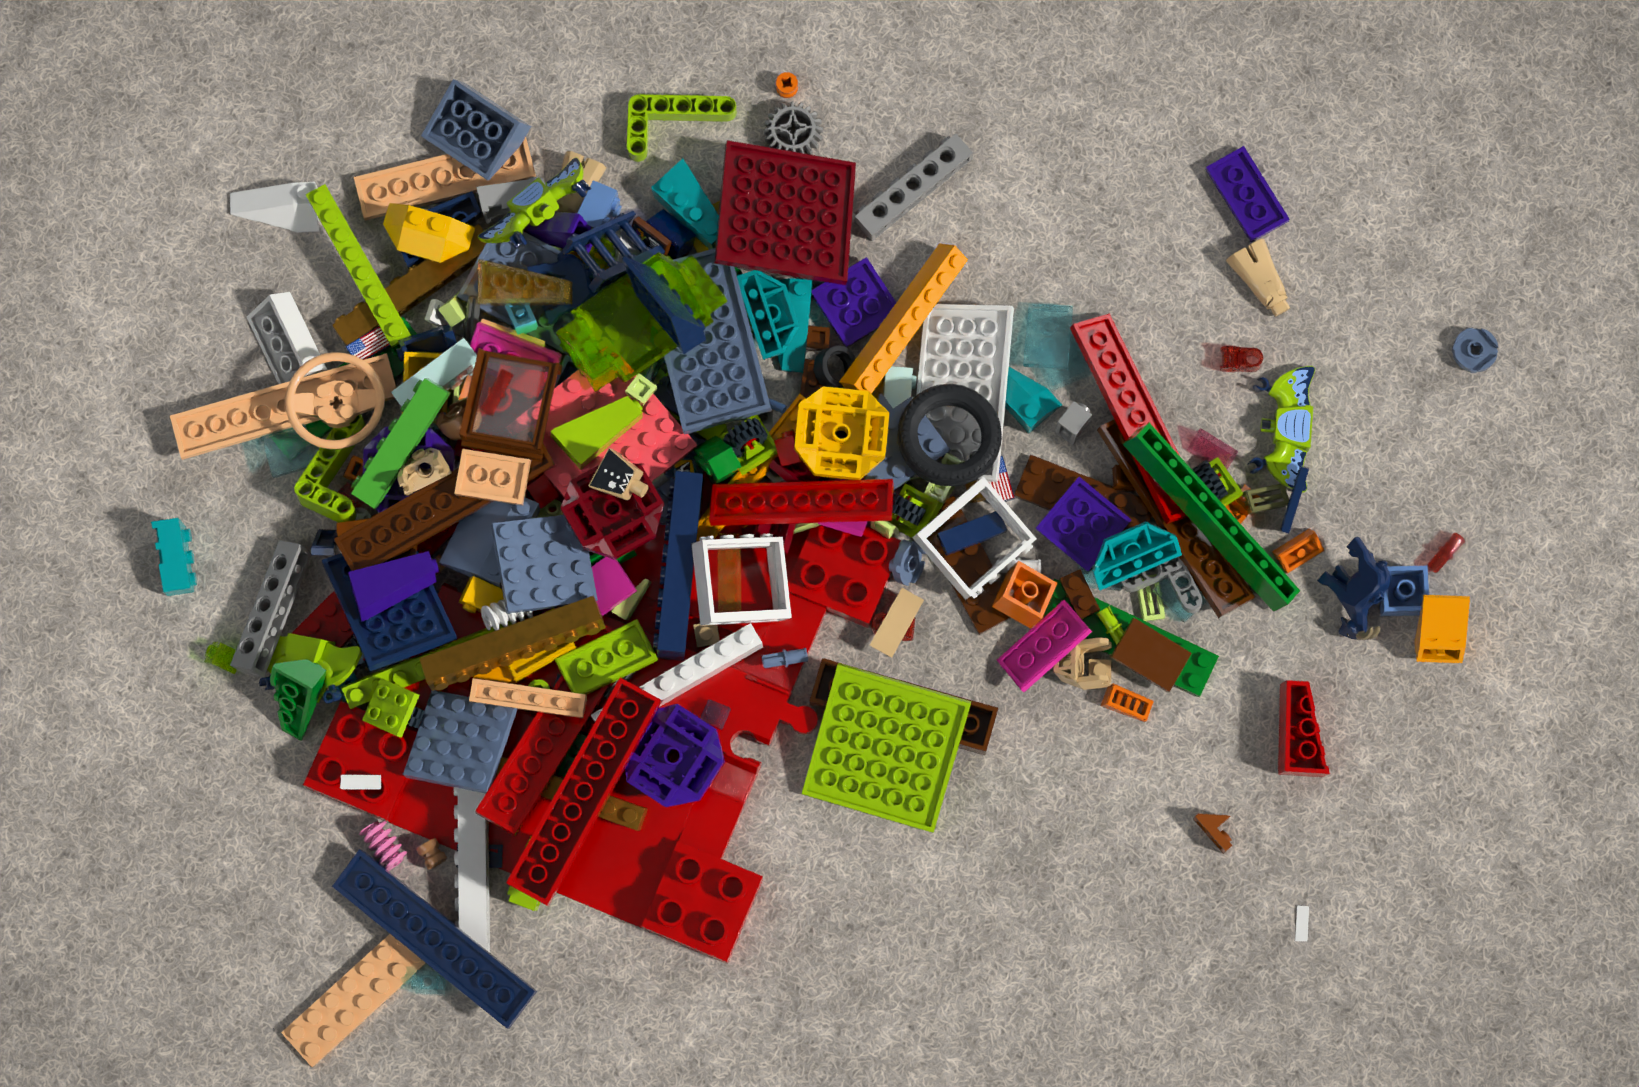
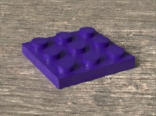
[811,257,896,348]
[1035,477,1131,572]

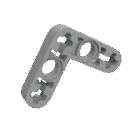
[1121,557,1202,613]

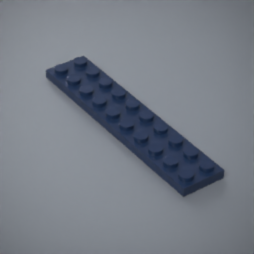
[332,849,537,1029]

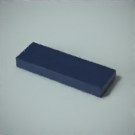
[1280,465,1309,534]
[937,511,1008,556]

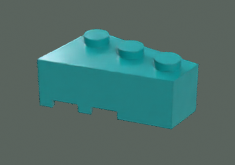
[151,518,197,596]

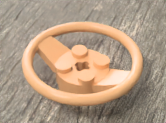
[285,352,385,449]

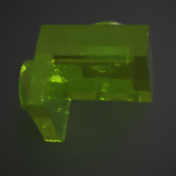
[204,642,237,674]

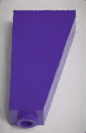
[523,212,593,253]
[348,551,439,621]

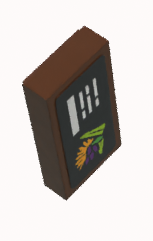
[631,216,671,260]

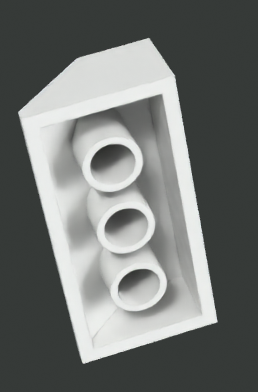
[247,292,327,384]

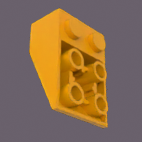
[1414,595,1470,663]

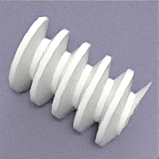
[481,599,533,631]

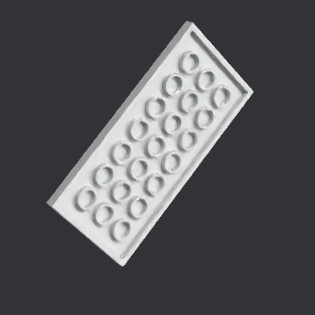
[911,304,1014,482]

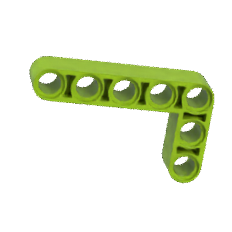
[627,94,737,162]
[294,414,366,523]

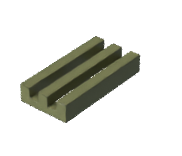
[1242,484,1289,514]

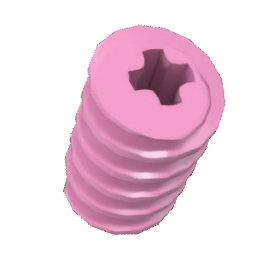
[359,821,407,871]

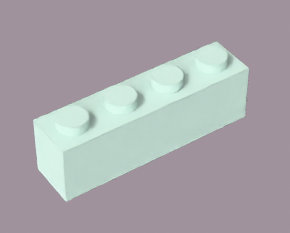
[391,338,477,407]
[883,366,916,408]

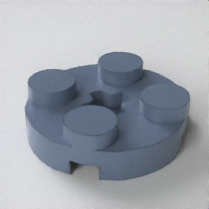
[1452,328,1498,373]
[889,539,925,586]

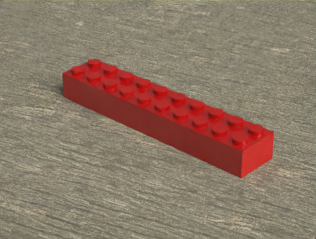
[506,678,661,907]

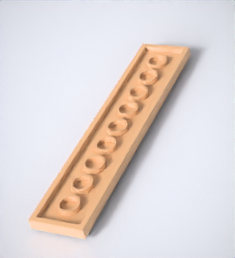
[170,353,397,460]

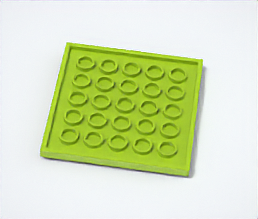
[802,663,971,833]

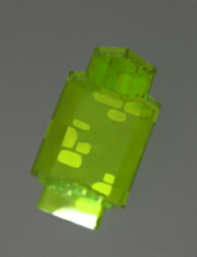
[555,252,728,392]

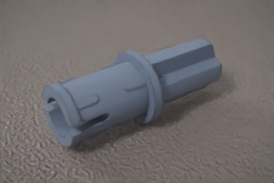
[762,648,808,668]

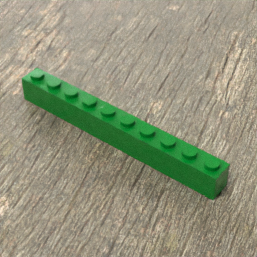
[1123,422,1300,612]

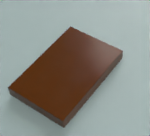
[1110,618,1192,693]

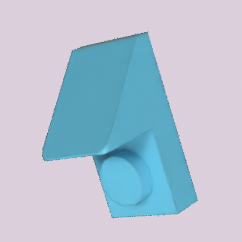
[504,297,538,335]

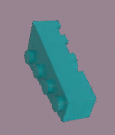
[651,158,719,250]

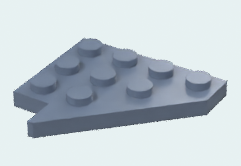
[864,394,951,490]

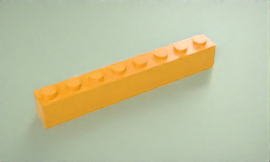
[839,243,968,394]

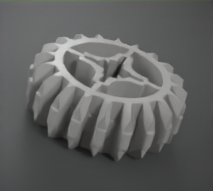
[764,101,823,155]

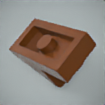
[1193,813,1233,854]

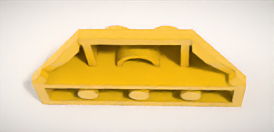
[383,203,475,263]

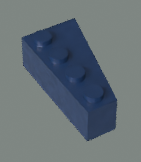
[401,191,482,269]

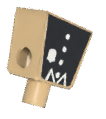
[589,448,648,500]

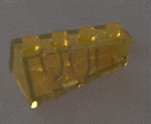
[478,259,572,306]

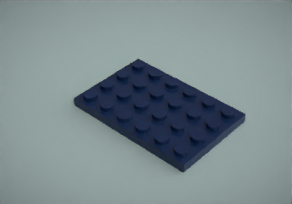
[322,552,457,672]

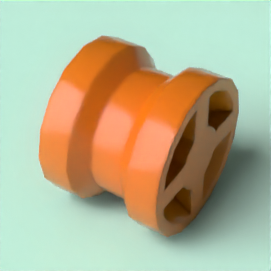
[776,72,798,98]

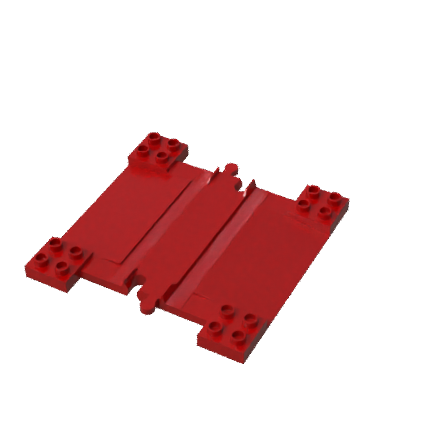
[303,374,901,964]

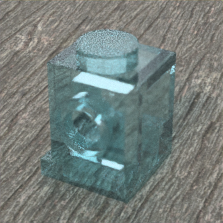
[411,970,446,996]

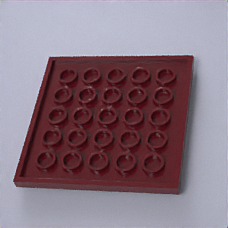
[714,140,856,285]

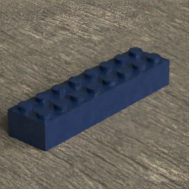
[653,471,703,661]

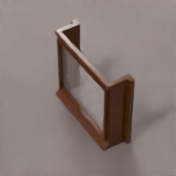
[459,348,563,461]

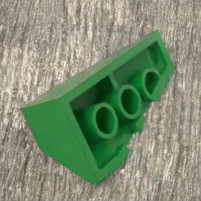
[270,659,327,741]

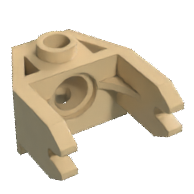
[397,447,452,495]
[1054,638,1112,690]

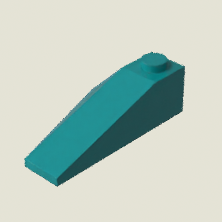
[777,278,812,373]
[1005,367,1062,434]

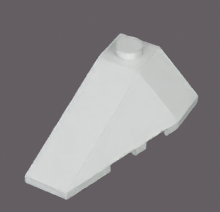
[230,182,320,233]

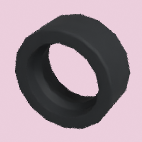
[814,345,856,388]

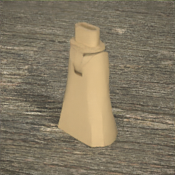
[555,151,606,213]
[1226,238,1290,317]

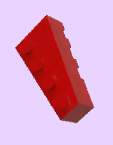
[1278,680,1330,777]

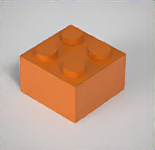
[992,561,1057,629]

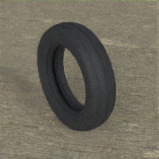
[897,384,1002,486]

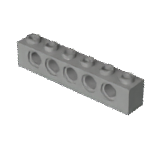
[855,134,973,241]
[230,540,312,678]

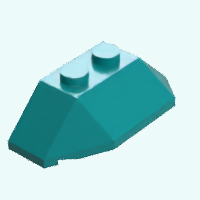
[737,270,800,360]
[1092,521,1182,591]

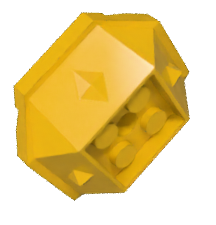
[794,386,889,480]

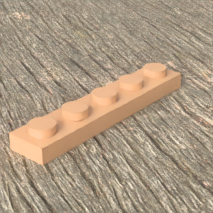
[469,678,587,718]

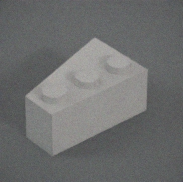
[476,177,545,224]

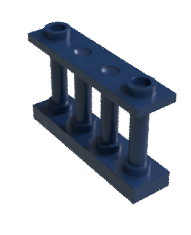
[562,211,665,293]

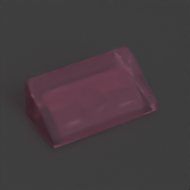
[1187,428,1238,470]

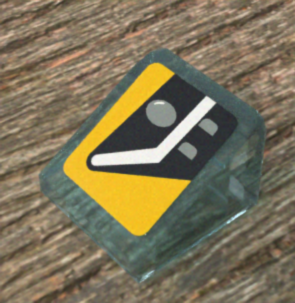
[672,458,697,478]

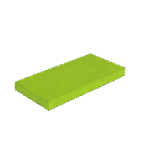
[555,619,658,695]

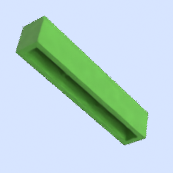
[351,378,451,508]

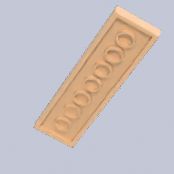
[354,137,536,221]
[281,934,427,1067]

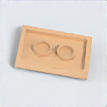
[454,449,531,506]

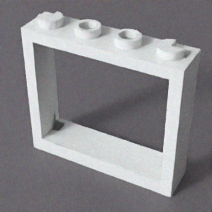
[912,477,1036,600]
[692,533,792,626]

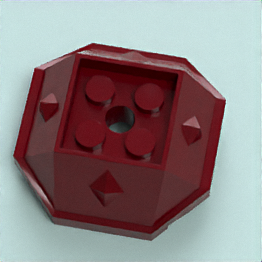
[561,463,664,560]

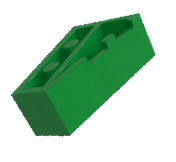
[693,436,742,486]

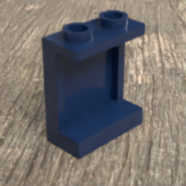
[396,324,457,373]

